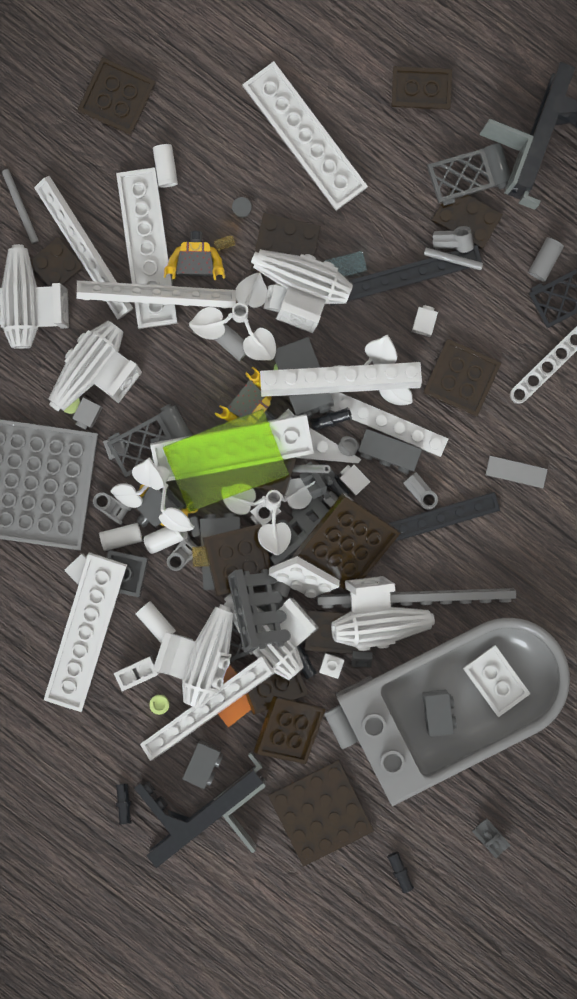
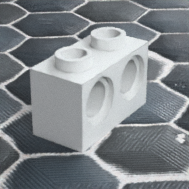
[114,655,160,691]

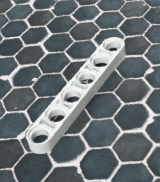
[510,326,577,404]

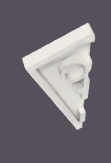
[297,427,361,463]

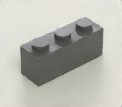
[358,429,422,474]

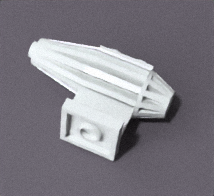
[0,244,69,349]
[251,249,353,333]
[48,321,142,411]
[331,576,435,651]
[224,593,319,680]
[153,604,234,708]

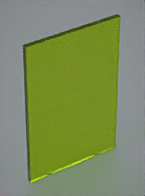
[163,409,289,512]

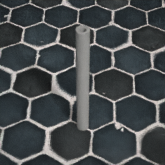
[2,169,39,244]
[293,465,331,473]

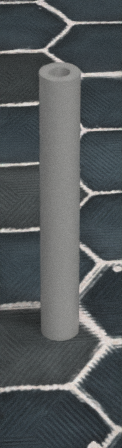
[424,248,483,270]

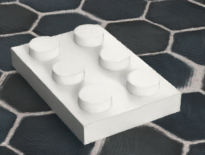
[269,556,340,598]
[463,645,530,717]

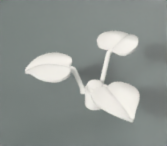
[189,273,276,361]
[333,335,413,405]
[111,458,195,532]
[221,478,315,555]

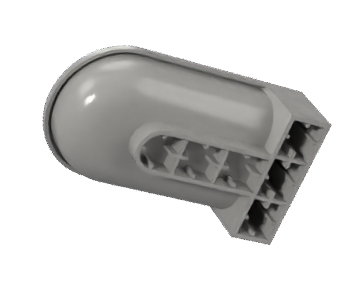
[336,618,570,807]

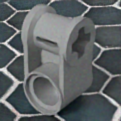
[93,492,132,525]
[167,535,201,571]

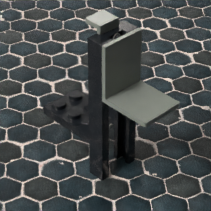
[480,62,577,210]
[134,751,266,868]

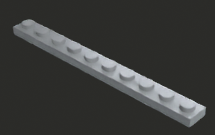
[317,588,516,608]

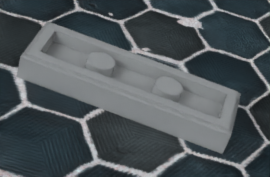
[485,456,548,488]

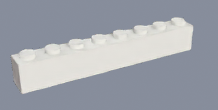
[260,362,422,397]

